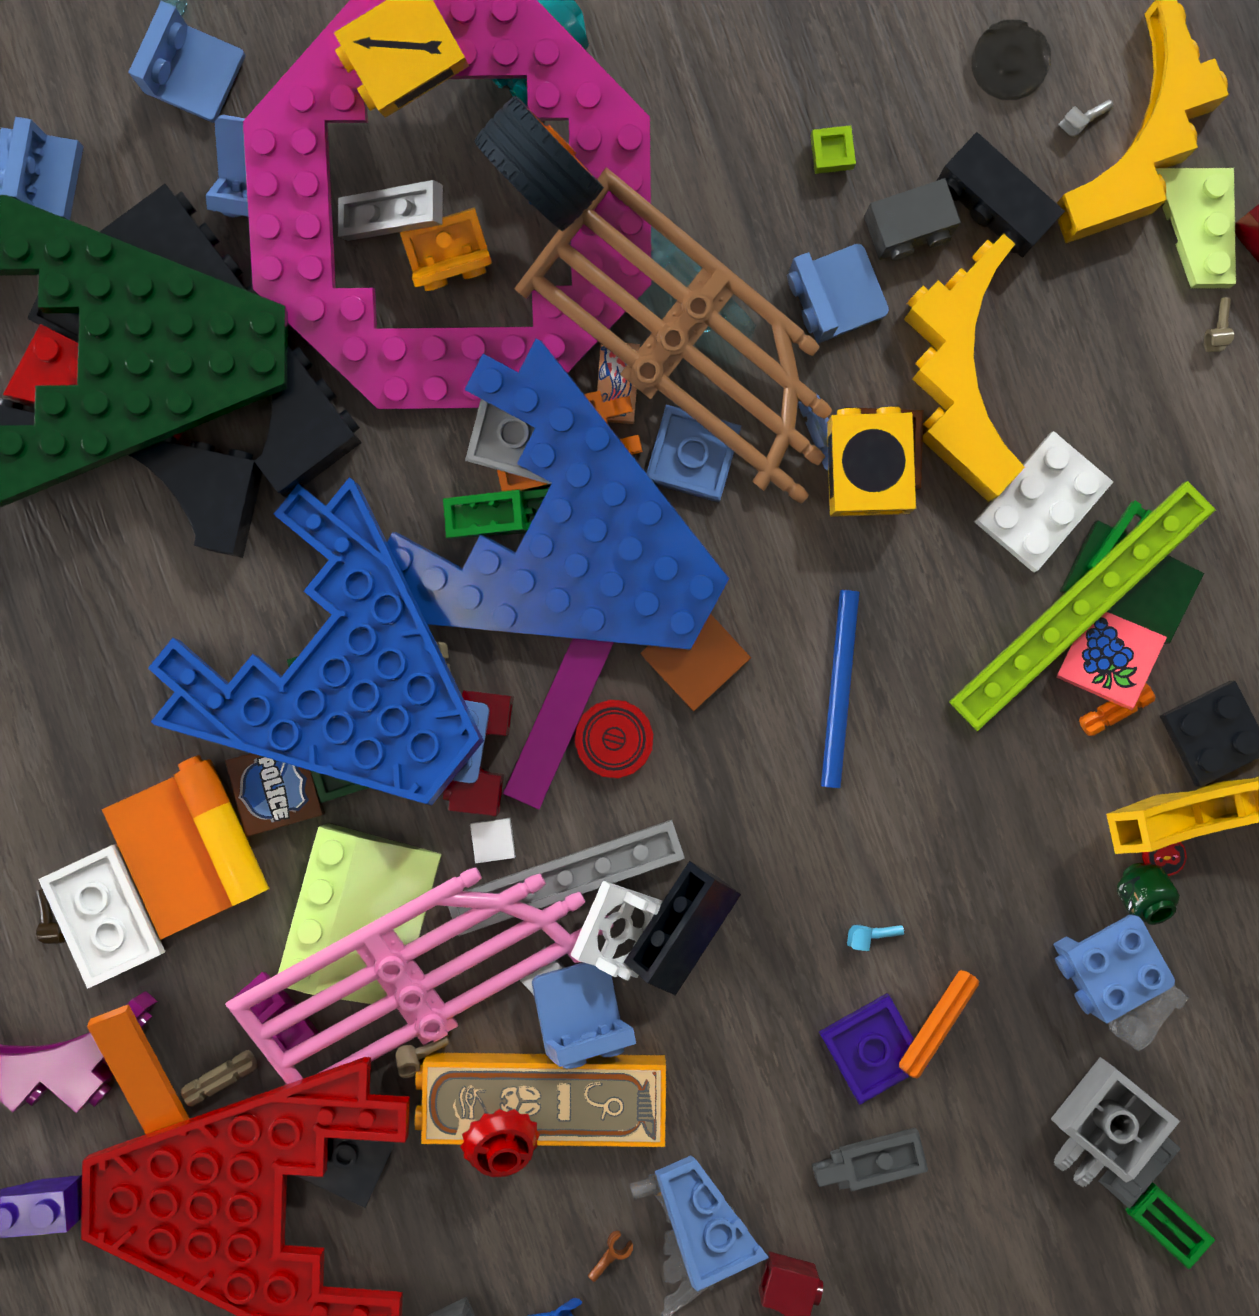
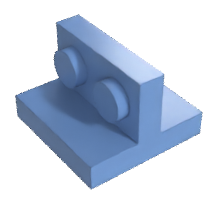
[0,117,84,220]

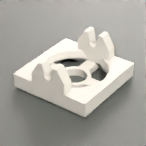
[571,881,663,981]

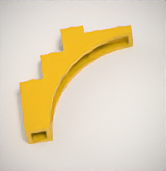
[1057,0,1229,243]
[904,234,1025,502]
[1106,776,1259,854]

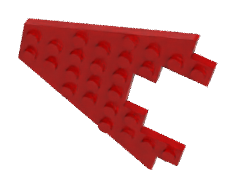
[81,1057,410,1316]

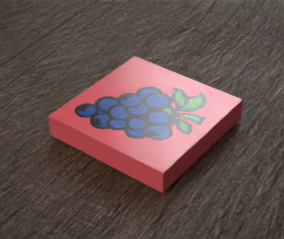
[1056,612,1167,711]

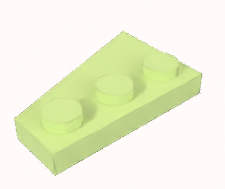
[1156,168,1236,288]

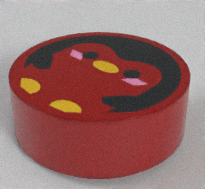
[1142,842,1187,876]

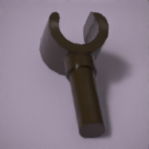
[36,889,66,944]

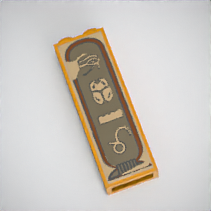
[415,1052,666,1147]

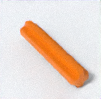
[899,970,979,1079]

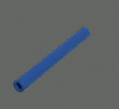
[821,590,860,788]

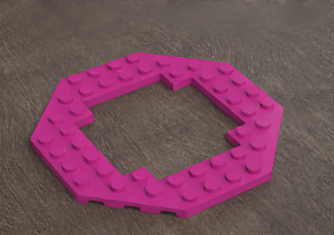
[243,0,651,409]

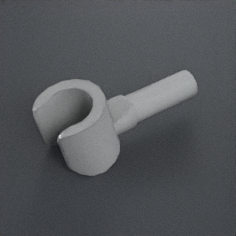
[1058,100,1113,137]

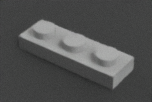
[338,180,443,241]

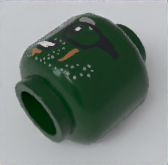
[1117,863,1180,925]

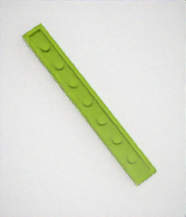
[949,481,1216,731]

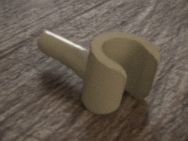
[1204,297,1234,352]
[395,1036,449,1078]

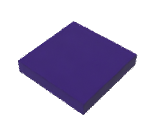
[819,993,929,1105]

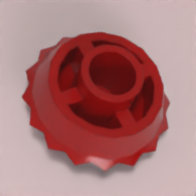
[460,1109,540,1177]

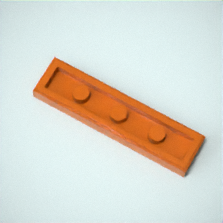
[87,1004,190,1134]

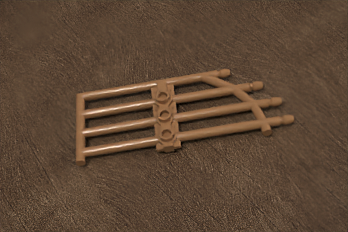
[514,167,832,504]

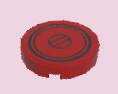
[575,699,653,778]

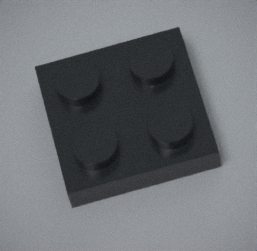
[1160,681,1259,787]

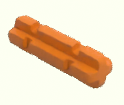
[1079,683,1156,736]

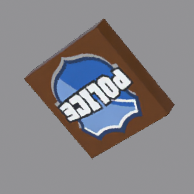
[225,753,325,837]

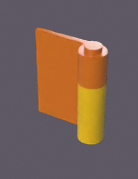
[101,755,269,940]

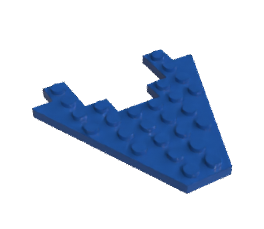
[387,339,729,649]
[148,477,484,806]

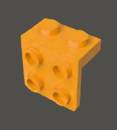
[400,207,492,291]

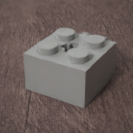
[1051,1057,1180,1187]

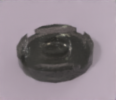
[971,20,1051,100]

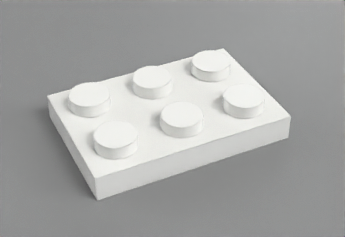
[974,431,1113,572]
[38,844,165,989]

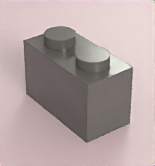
[864,178,961,260]

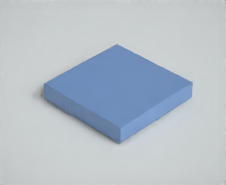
[647,404,741,502]

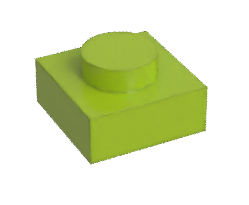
[810,125,856,174]

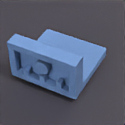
[128,1,245,123]

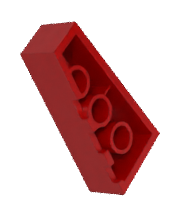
[3,324,183,441]

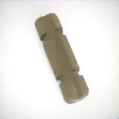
[181,1050,258,1106]

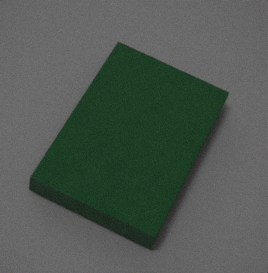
[1060,520,1204,644]

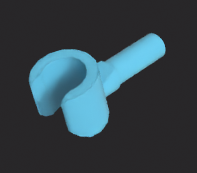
[847,925,904,951]

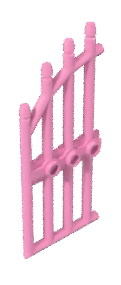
[225,868,614,1084]

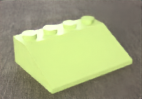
[278,823,442,1004]

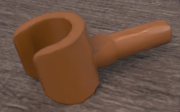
[588,1231,633,1282]

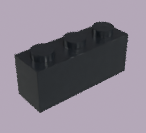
[936,132,1065,258]
[624,861,741,996]

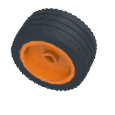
[474,96,604,231]

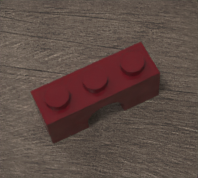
[443,690,514,816]
[759,1251,823,1316]

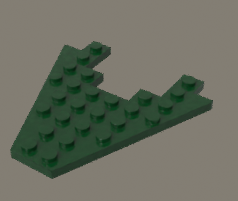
[0,195,288,507]

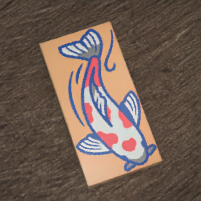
[597,343,640,424]

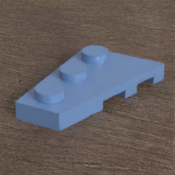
[655,1156,769,1291]

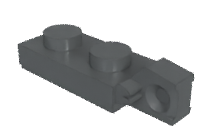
[812,1128,928,1192]

